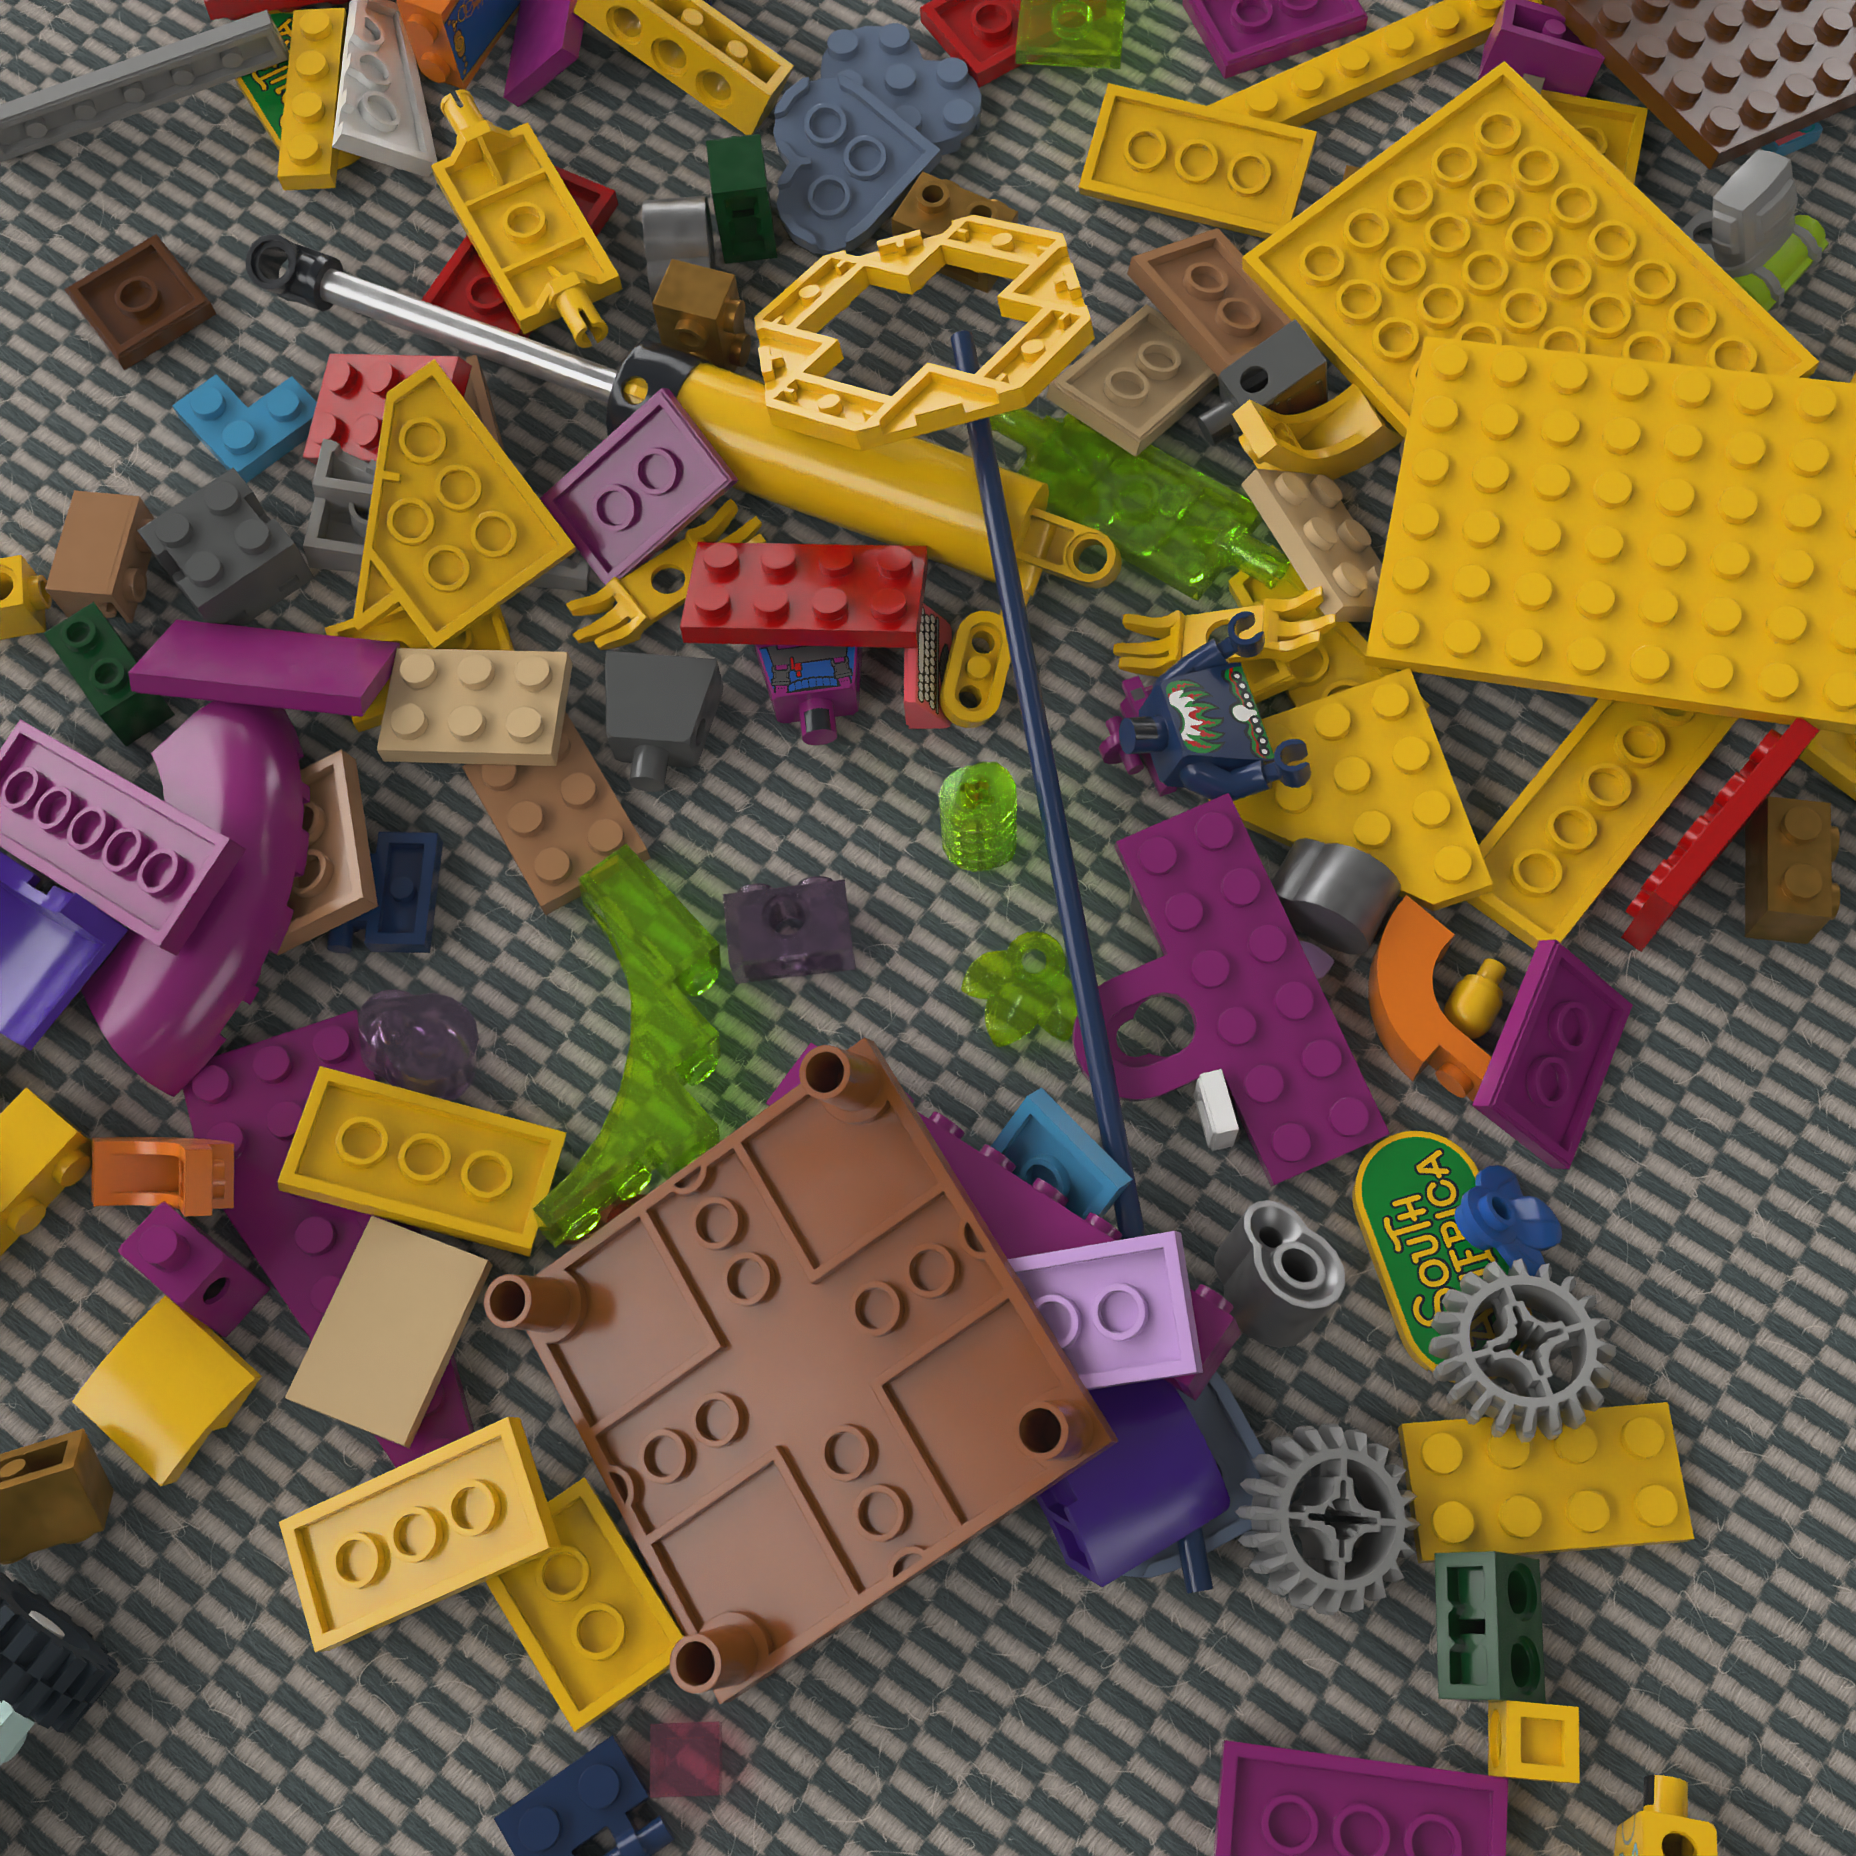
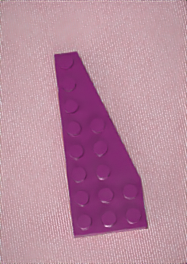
[183,1009,475,1468]

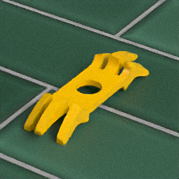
[566,499,766,650]
[1113,586,1337,677]

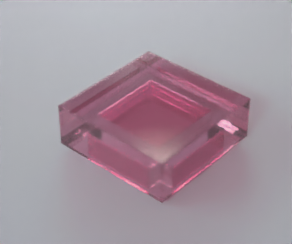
[650,1721,722,1798]

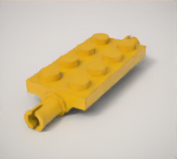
[431,89,623,348]

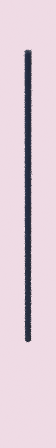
[950,330,1214,1593]

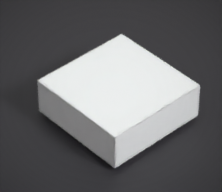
[1193,1069,1239,1151]

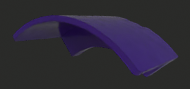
[0,851,128,1051]
[1035,1379,1230,1587]

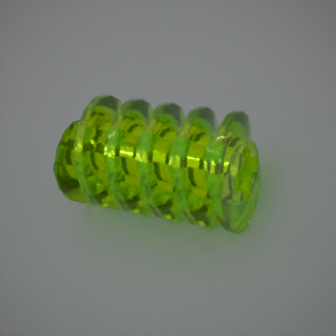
[938,762,1017,872]

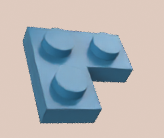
[172,374,317,483]

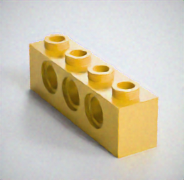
[573,0,794,135]

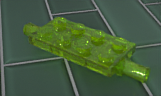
[989,408,1290,602]

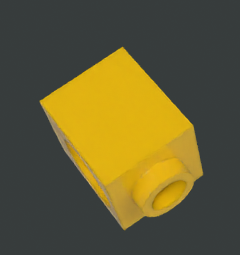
[0,555,52,640]
[1488,1700,1580,1783]

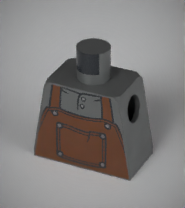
[1197,319,1328,447]

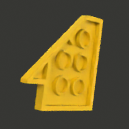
[352,359,576,649]
[1208,668,1493,911]

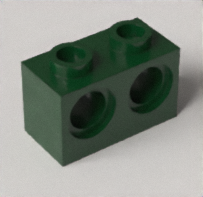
[706,134,778,264]
[43,602,175,747]
[1434,1551,1546,1704]

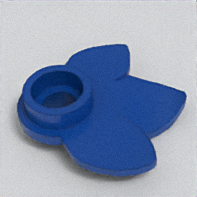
[1454,1165,1562,1276]

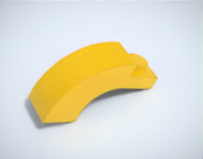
[1232,383,1404,480]

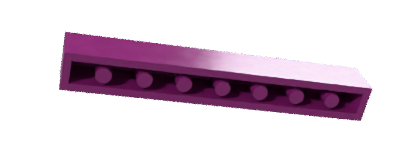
[766,1043,1241,1401]

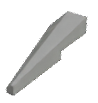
[303,439,590,591]

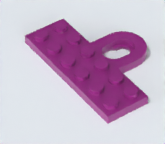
[1072,793,1390,1187]

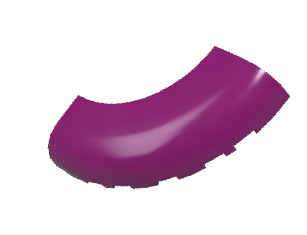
[80,701,310,1097]

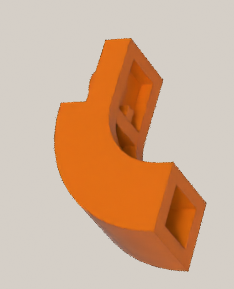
[1368,895,1491,1102]
[91,1137,234,1217]

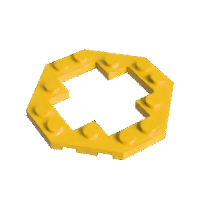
[754,215,1095,451]

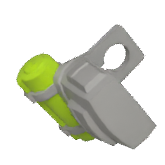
[1681,149,1829,312]

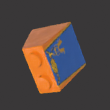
[396,0,521,89]

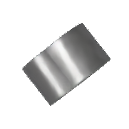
[642,195,715,302]
[1271,838,1401,954]
[1214,1200,1345,1348]

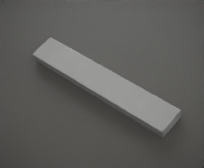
[0,10,289,162]

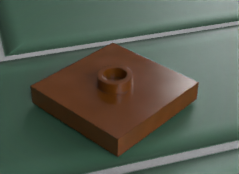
[64,234,216,371]

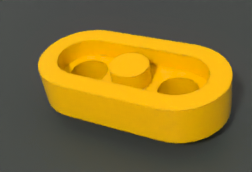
[939,611,1011,728]

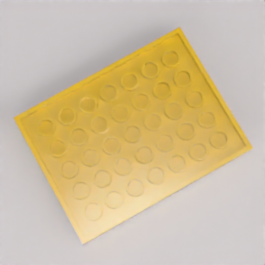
[1242,61,1819,439]
[1365,336,1856,734]

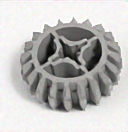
[1428,1258,1617,1443]
[1235,1424,1421,1615]

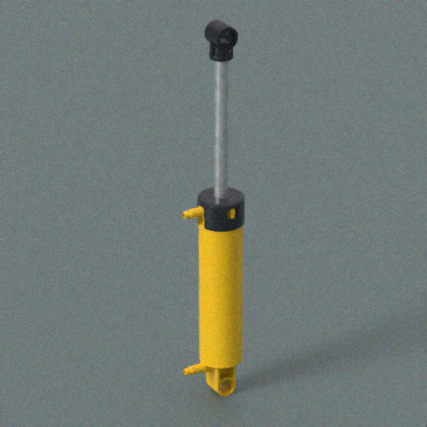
[245,234,1122,617]

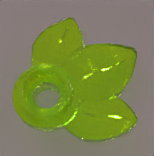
[961,931,1077,1047]

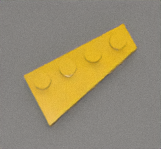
[1228,544,1430,714]

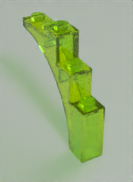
[533,844,721,1248]

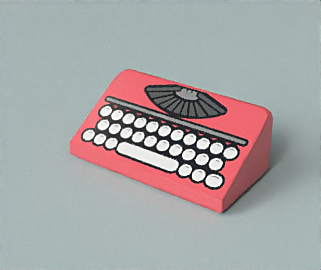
[904,603,952,729]

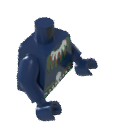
[1119,611,1311,801]

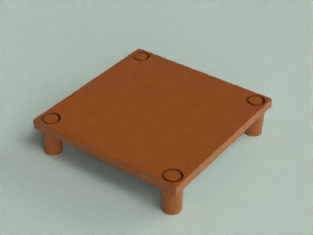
[484,1037,1119,1704]

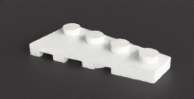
[332,0,437,177]

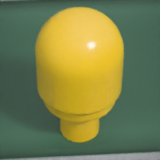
[1443,958,1507,1039]

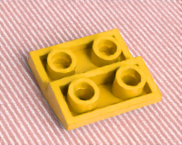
[72,1295,262,1486]

